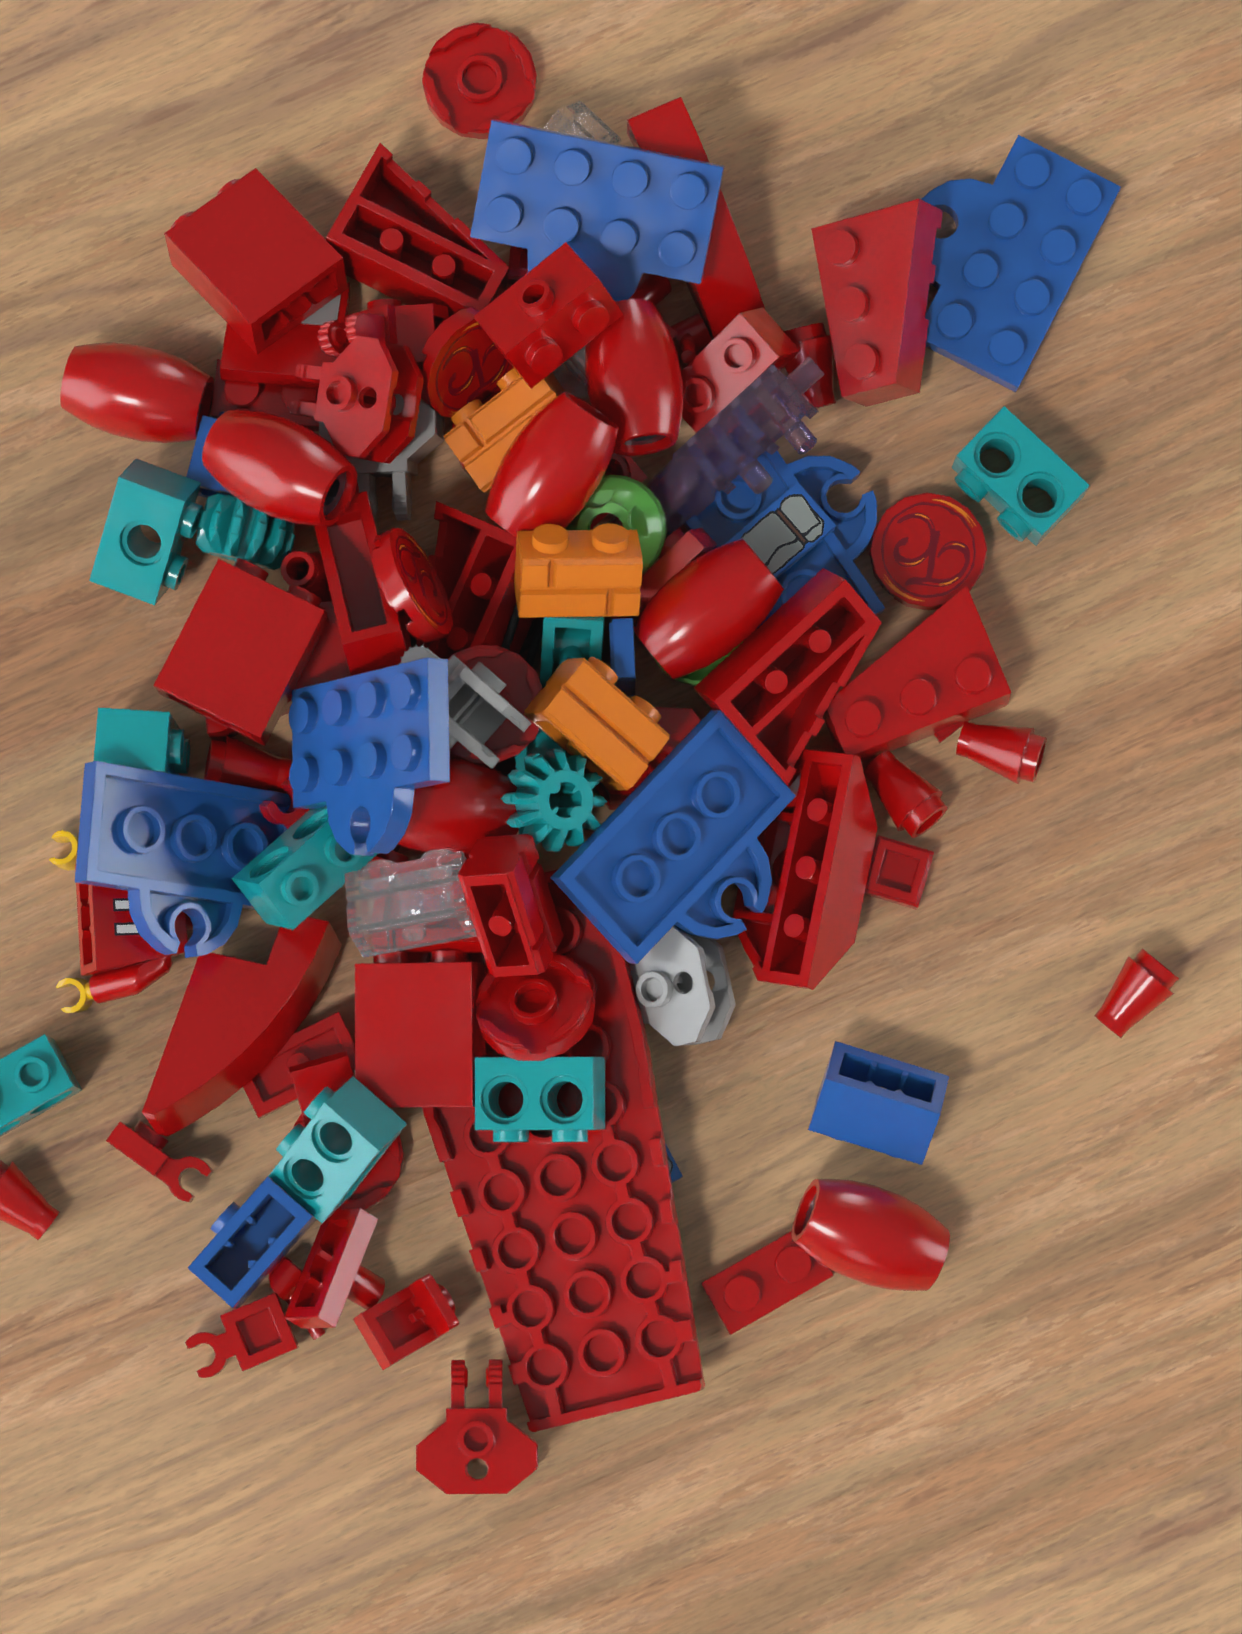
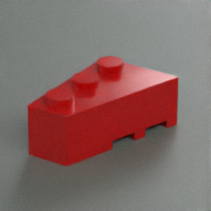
[811,198,943,407]
[416,501,534,659]
[694,568,882,786]

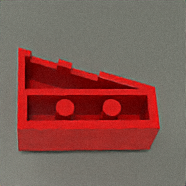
[326,143,509,317]
[823,585,1012,763]

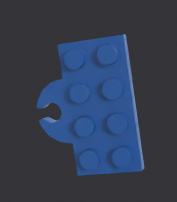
[470,119,725,301]
[922,135,1121,393]
[657,417,885,630]
[289,657,450,856]
[550,710,796,964]
[75,761,291,958]

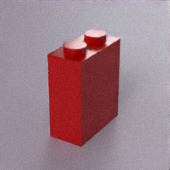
[164,168,348,354]
[153,558,329,746]
[355,950,486,1108]

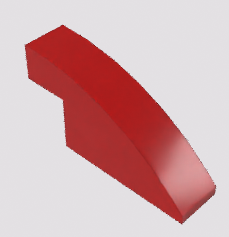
[627,97,766,340]
[314,491,407,676]
[142,917,342,1136]

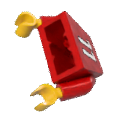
[49,830,193,1013]

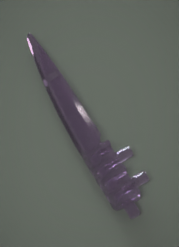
[519,357,825,654]

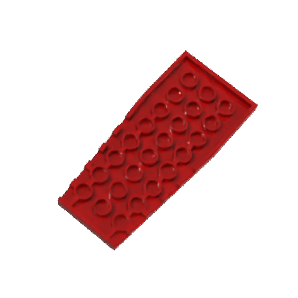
[374,869,705,1432]

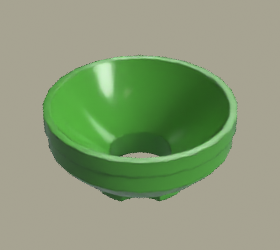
[565,474,667,573]

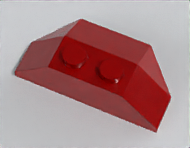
[732,749,878,990]

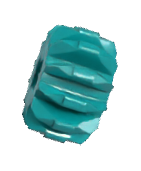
[195,494,296,570]
[500,749,608,851]

